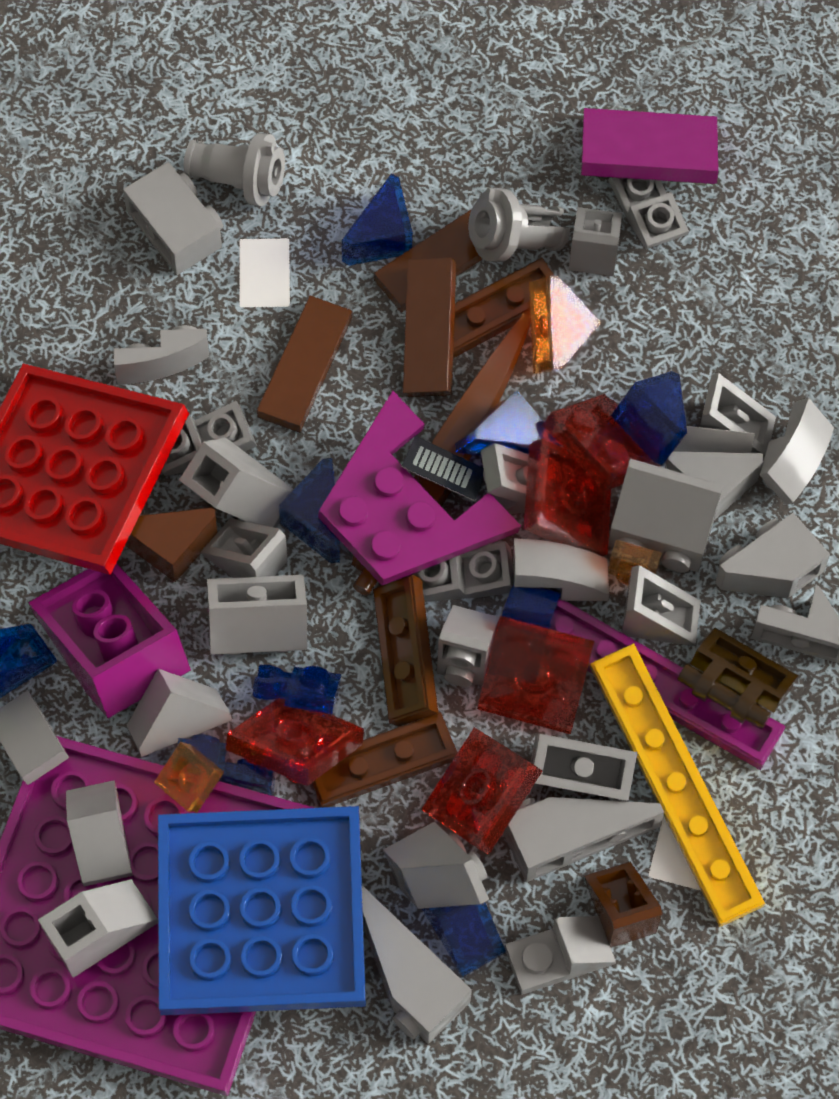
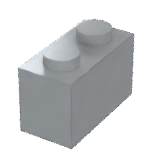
[123,161,223,275]
[207,575,307,655]
[527,733,637,801]

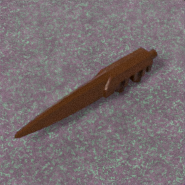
[351,310,532,596]

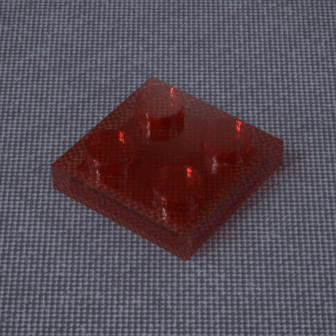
[542,394,666,491]
[524,438,612,557]
[477,616,595,735]
[226,694,364,786]
[421,727,543,855]

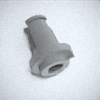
[184,133,285,206]
[468,187,570,262]

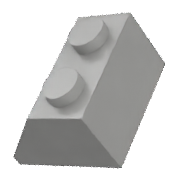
[608,458,723,573]

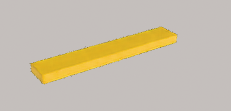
[590,643,765,927]

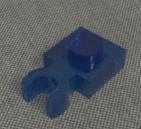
[252,665,342,714]

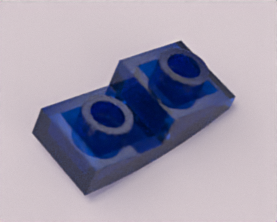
[177,734,275,796]

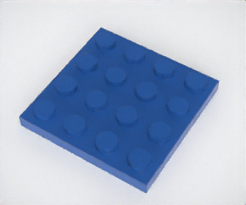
[158,806,366,1016]

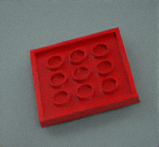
[0,363,189,575]

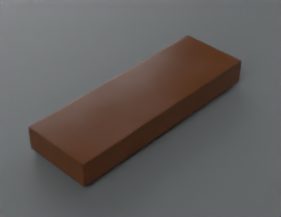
[374,210,482,313]
[453,257,566,358]
[403,258,456,397]
[257,295,353,433]
[373,575,438,726]
[304,712,459,808]

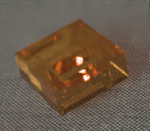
[608,539,662,585]
[154,742,224,813]

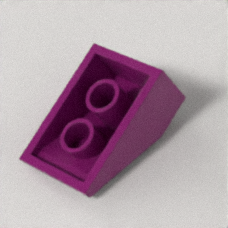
[28,563,191,718]

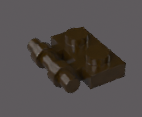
[677,628,798,730]

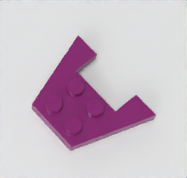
[318,391,521,585]

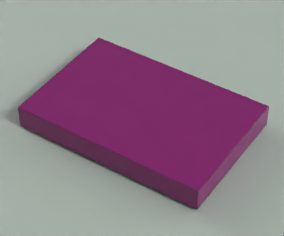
[581,108,718,184]

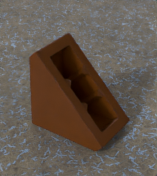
[125,507,218,582]
[584,861,662,948]

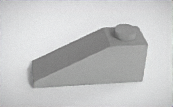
[502,797,664,882]
[362,887,472,1044]

